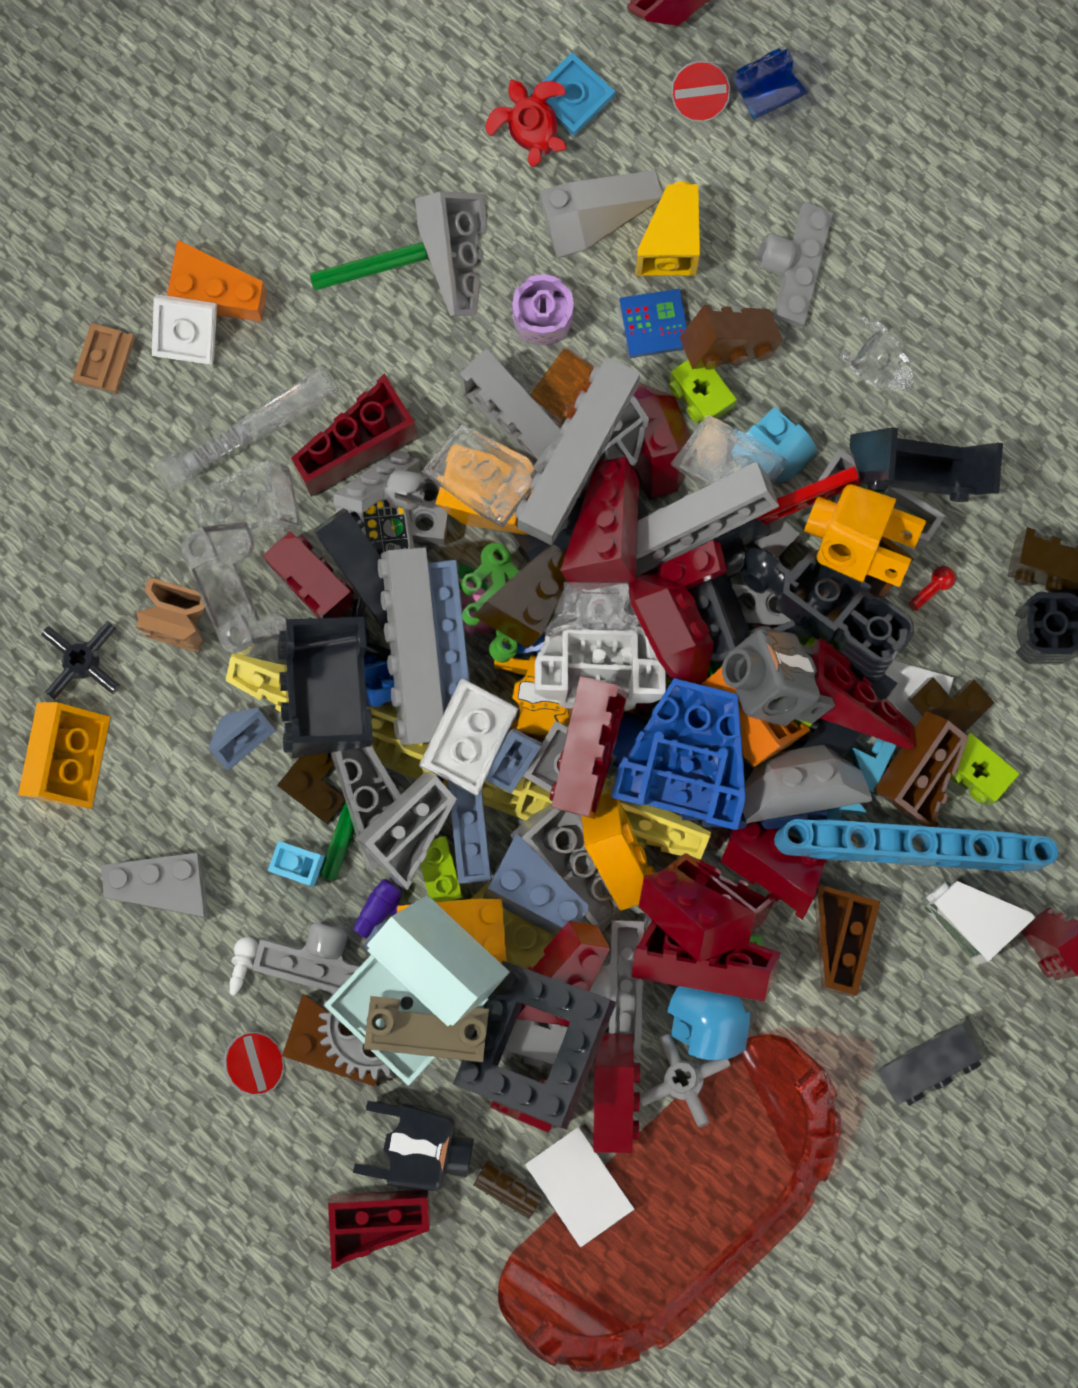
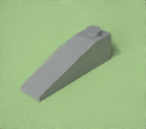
[539,170,663,258]
[415,191,487,316]
[510,804,623,932]

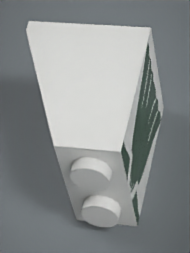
[924,881,1036,965]

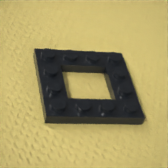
[453,961,617,1130]

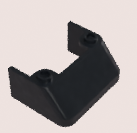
[849,427,1003,502]
[688,517,812,664]

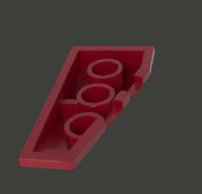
[811,638,915,750]

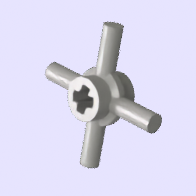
[640,1034,731,1128]

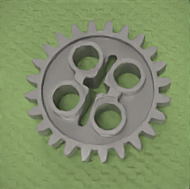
[318,980,413,1080]

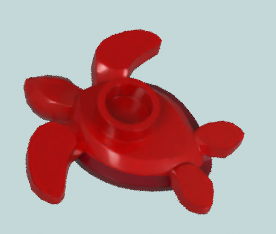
[485,79,567,168]

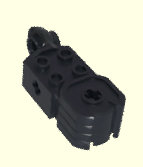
[742,548,914,681]
[1015,592,1078,665]

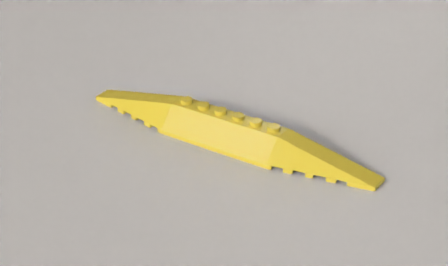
[226,653,711,860]

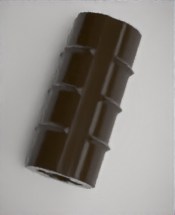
[473,1160,544,1219]

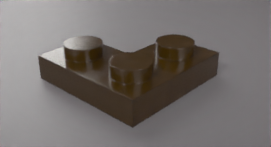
[907,677,995,733]
[277,753,346,825]

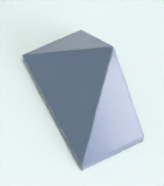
[208,708,276,771]
[485,728,542,794]

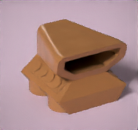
[135,578,208,652]

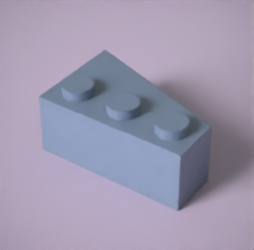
[483,833,589,936]

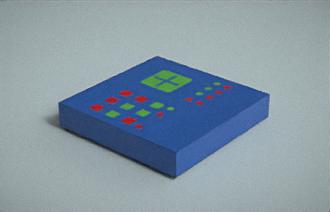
[619,288,687,359]

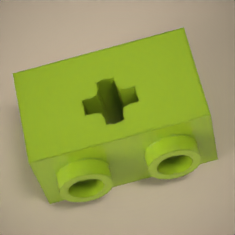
[668,360,737,428]
[950,732,1019,806]
[420,836,463,902]

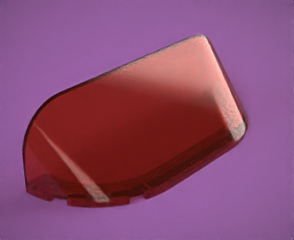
[498,1034,841,1372]

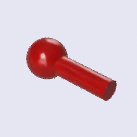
[908,566,956,611]

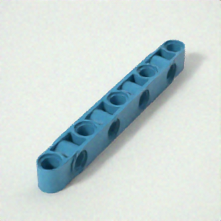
[774,819,1058,872]

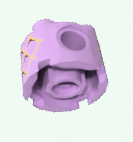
[512,274,574,345]

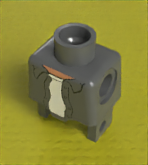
[722,628,835,726]

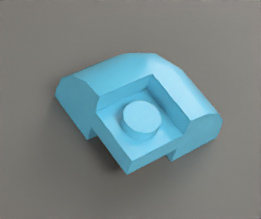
[730,407,818,484]

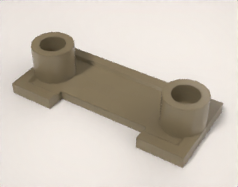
[364,996,489,1062]

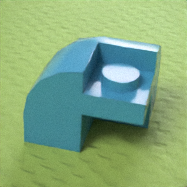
[667,986,750,1060]

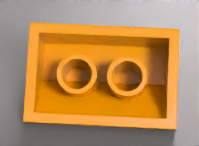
[18,702,110,809]

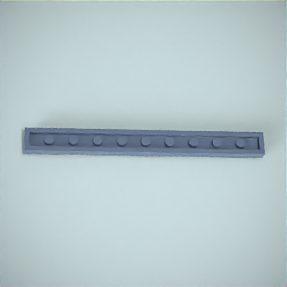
[428,560,492,884]

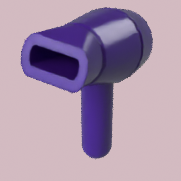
[352,879,407,939]

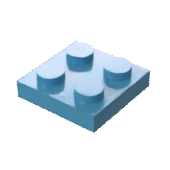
[531,52,616,137]

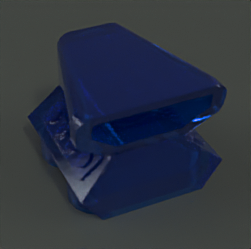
[731,45,809,120]

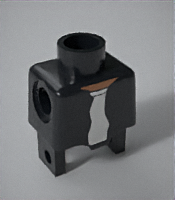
[353,1100,474,1191]

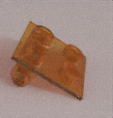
[530,348,594,421]

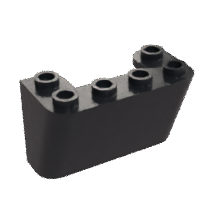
[277,617,373,759]

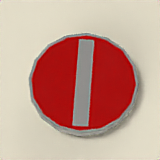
[670,60,730,122]
[223,1032,285,1097]

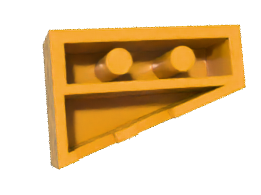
[581,792,655,911]

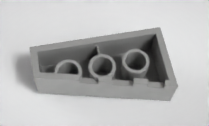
[459,348,562,464]
[331,746,401,871]

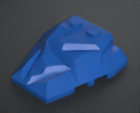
[611,678,746,830]

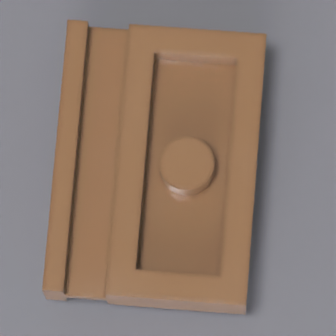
[72,323,135,395]

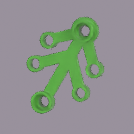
[460,543,520,663]

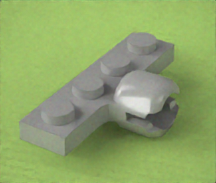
[756,202,833,327]
[333,451,426,513]
[590,920,644,1051]
[252,921,361,992]

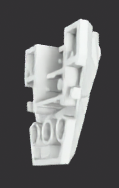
[535,582,666,710]

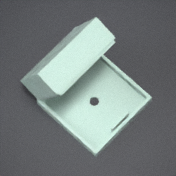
[324,895,510,1086]

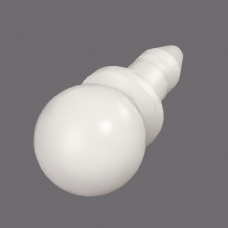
[230,937,259,996]

